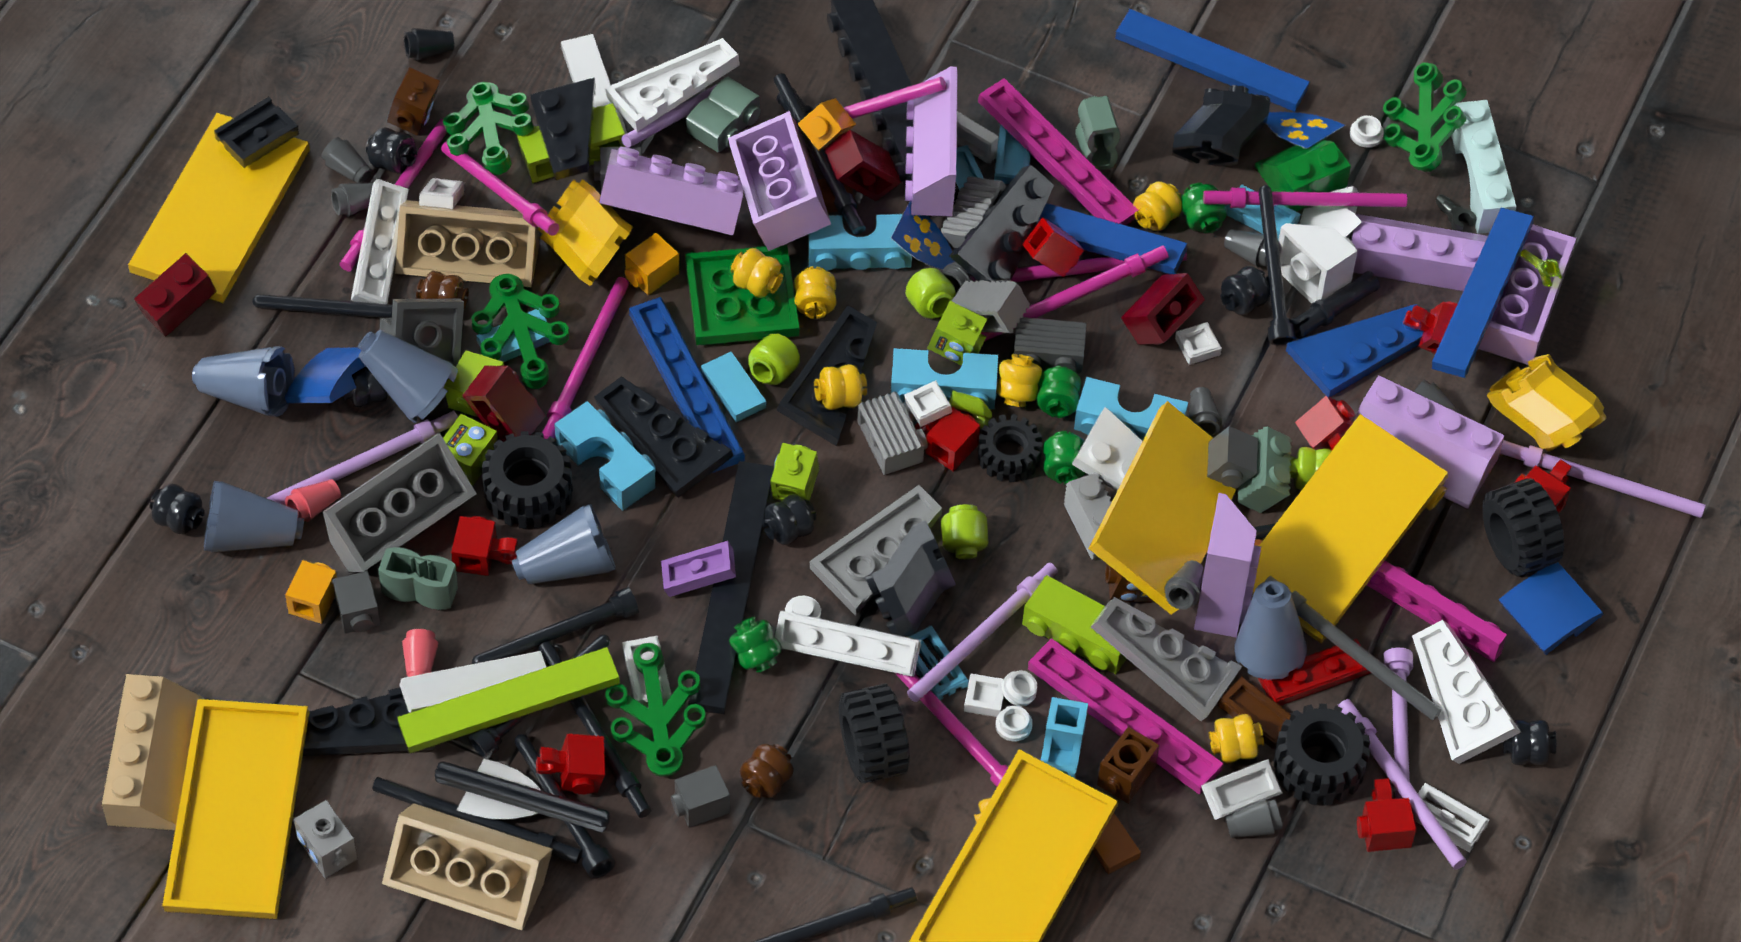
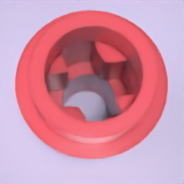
[285,479,341,522]
[402,629,439,677]

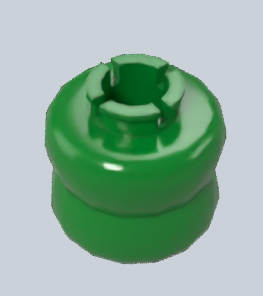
[1181,182,1227,234]
[1037,366,1081,418]
[1043,431,1086,485]
[729,617,782,672]

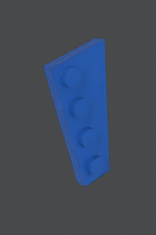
[1286,304,1423,397]

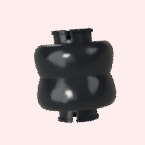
[366,127,417,174]
[1220,266,1270,315]
[343,366,388,407]
[149,484,205,534]
[762,494,817,545]
[1503,719,1556,765]

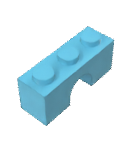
[808,214,912,270]
[891,348,998,409]
[1074,377,1188,441]
[555,401,656,511]
[1041,697,1088,778]

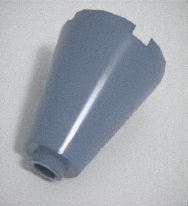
[358,330,458,423]
[192,346,294,417]
[204,481,304,552]
[512,504,616,584]
[1234,581,1307,680]

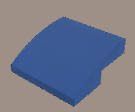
[285,347,365,403]
[1499,562,1604,655]

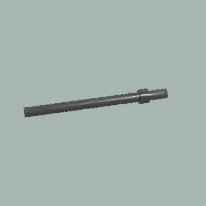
[1265,576,1442,721]

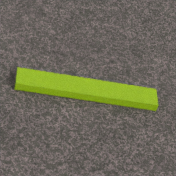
[397,647,620,753]

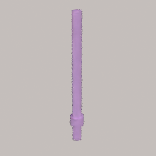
[267,411,458,505]
[1500,440,1705,518]
[907,563,1058,702]
[1338,699,1466,870]

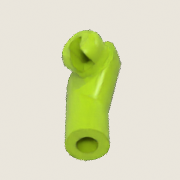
[949,391,992,430]

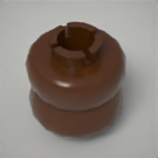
[416,271,469,309]
[739,744,794,798]

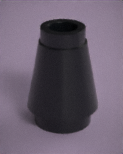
[404,28,454,61]

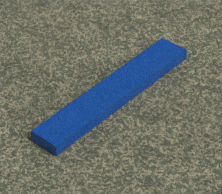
[1115,9,1309,112]
[1035,203,1187,274]
[1432,207,1534,378]
[629,297,745,473]

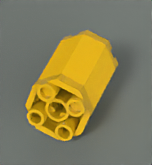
[537,179,633,286]
[1487,354,1606,452]

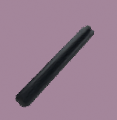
[434,761,610,832]

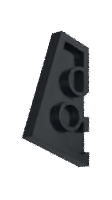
[530,77,596,180]

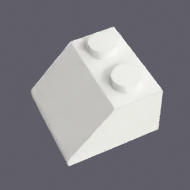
[1278,223,1358,304]

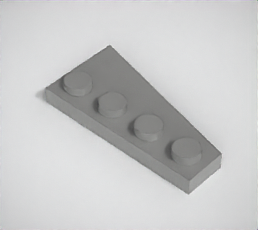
[810,485,942,616]
[1091,597,1242,721]

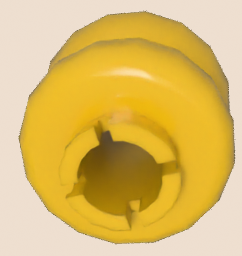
[1133,181,1182,231]
[730,248,783,298]
[793,266,837,319]
[996,354,1042,407]
[814,364,867,410]
[1209,714,1264,763]

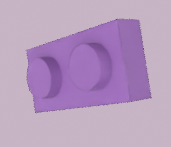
[661,541,736,597]

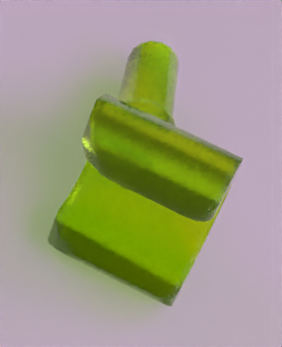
[1520,249,1562,287]

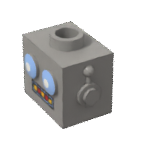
[294,800,357,878]

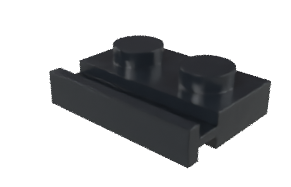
[214,97,299,168]

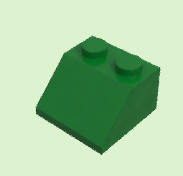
[1255,140,1351,212]

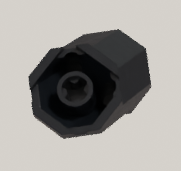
[1172,85,1271,166]
[865,520,956,637]

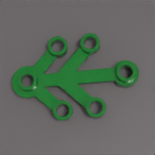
[1383,62,1467,172]
[443,82,534,175]
[472,274,569,389]
[605,643,707,777]

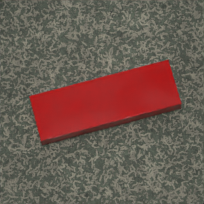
[1258,638,1371,706]

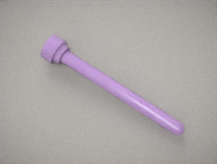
[1384,648,1413,799]

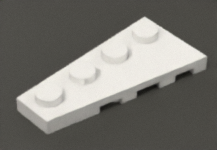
[605,38,740,132]
[1072,407,1142,492]
[1412,620,1521,764]

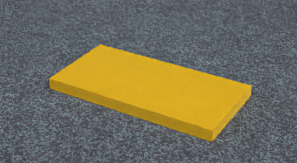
[128,113,310,303]
[1088,401,1236,615]
[1252,414,1448,644]
[162,699,309,919]
[909,749,1118,942]

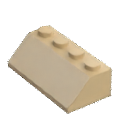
[395,200,540,287]
[102,674,204,830]
[382,803,552,930]

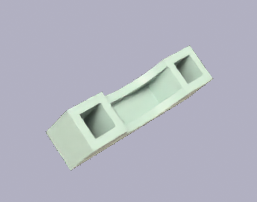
[1451,100,1516,234]

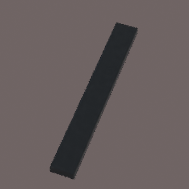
[688,461,774,714]

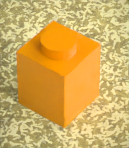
[798,98,856,150]
[625,233,679,295]
[285,560,337,624]

